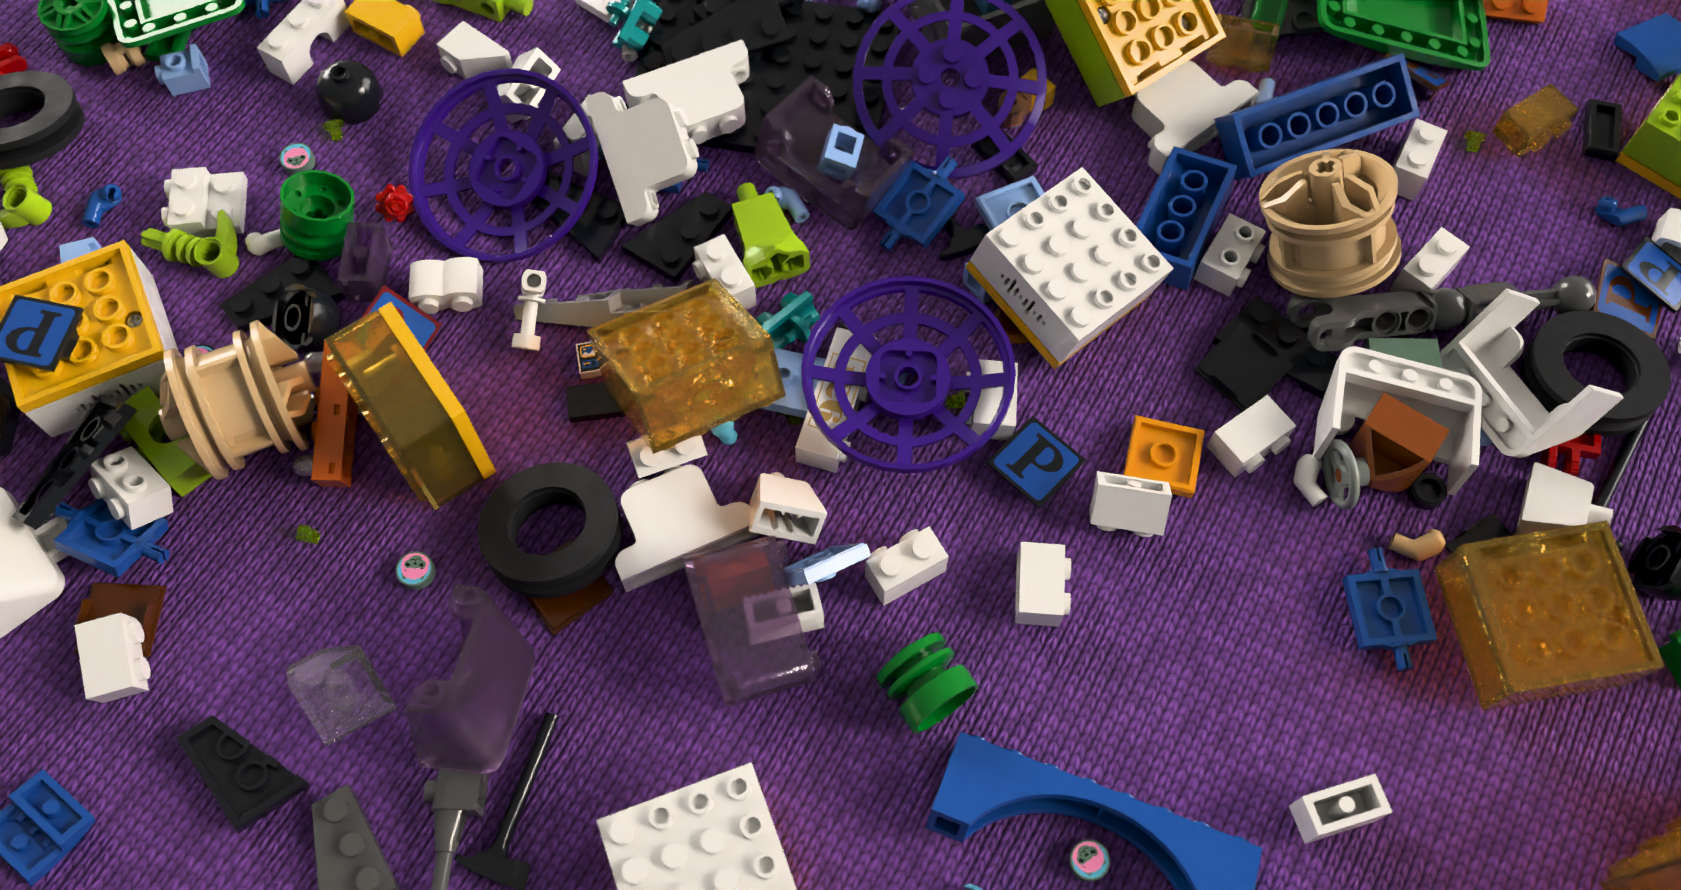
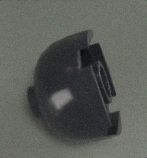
[316,60,384,125]
[272,283,340,354]
[1628,525,1681,601]

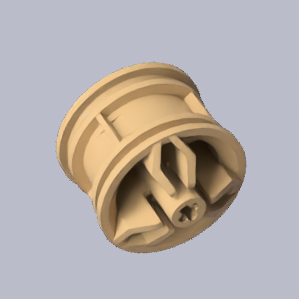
[1259,149,1402,298]
[159,320,317,480]

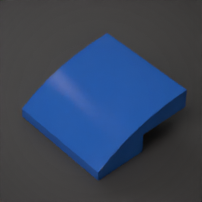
[1614,13,1681,82]
[0,769,96,887]

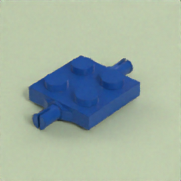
[872,156,965,252]
[53,498,170,578]
[1342,547,1438,672]

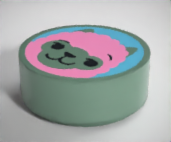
[279,143,316,175]
[396,551,436,590]
[1068,840,1110,882]

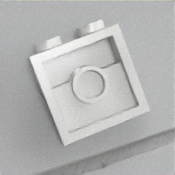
[161,167,248,237]

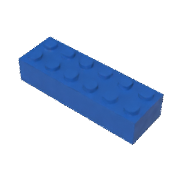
[1214,53,1420,180]

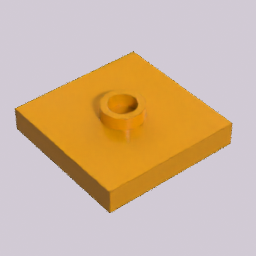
[1123,415,1205,498]

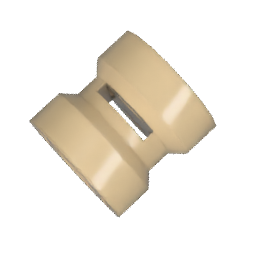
[100,42,147,76]

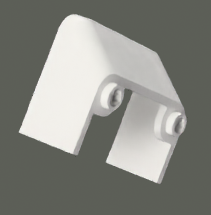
[1440,288,1624,458]
[1313,346,1482,495]
[0,487,65,639]

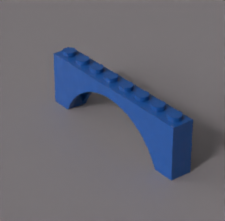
[925,731,1263,890]

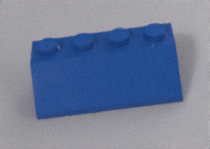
[1136,146,1237,290]

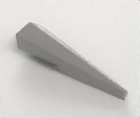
[513,280,694,336]

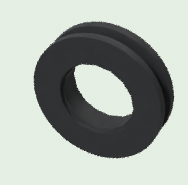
[0,71,85,169]
[1521,311,1671,436]
[478,462,623,598]

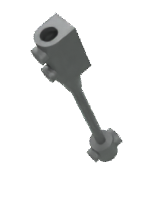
[424,730,495,890]

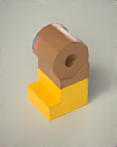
[997,68,1056,129]

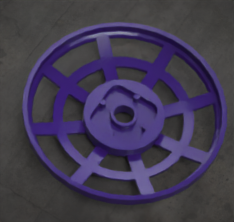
[853,0,1047,180]
[408,69,598,263]
[801,276,1016,474]

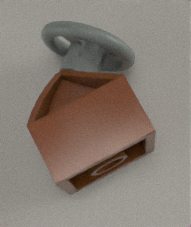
[1323,392,1450,511]

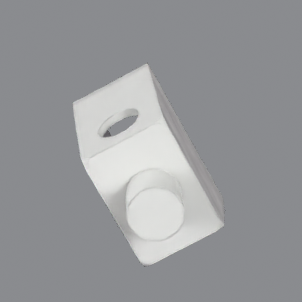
[1514,462,1613,544]
[749,472,827,544]

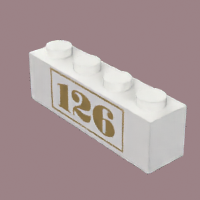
[795,327,877,473]

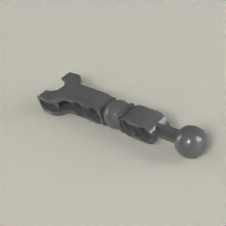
[1286,275,1596,352]

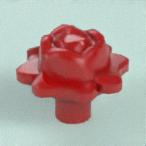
[375,184,415,223]

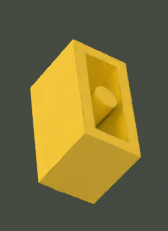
[345,0,425,57]

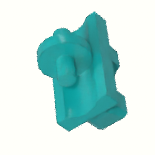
[606,0,663,52]
[756,291,820,349]

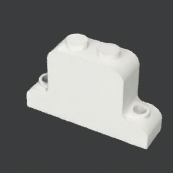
[622,40,750,144]
[1131,60,1259,176]
[585,92,699,226]
[615,465,760,593]

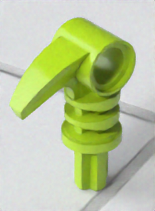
[0,165,52,229]
[140,210,239,278]

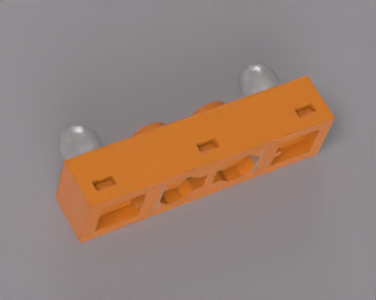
[293,341,363,488]

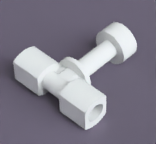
[512,269,547,351]

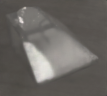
[286,645,397,746]

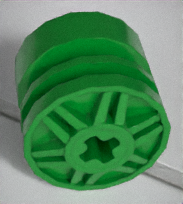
[37,0,119,66]
[280,170,354,261]
[876,632,979,734]

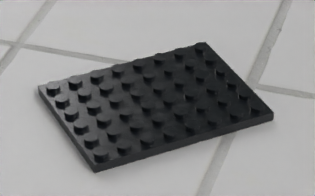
[626,0,900,172]

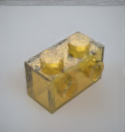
[1206,13,1280,73]
[1492,83,1579,157]

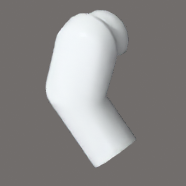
[1293,454,1328,507]

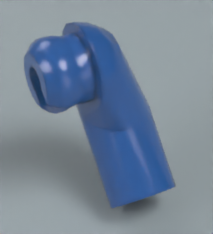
[81,184,122,229]
[1595,196,1648,227]

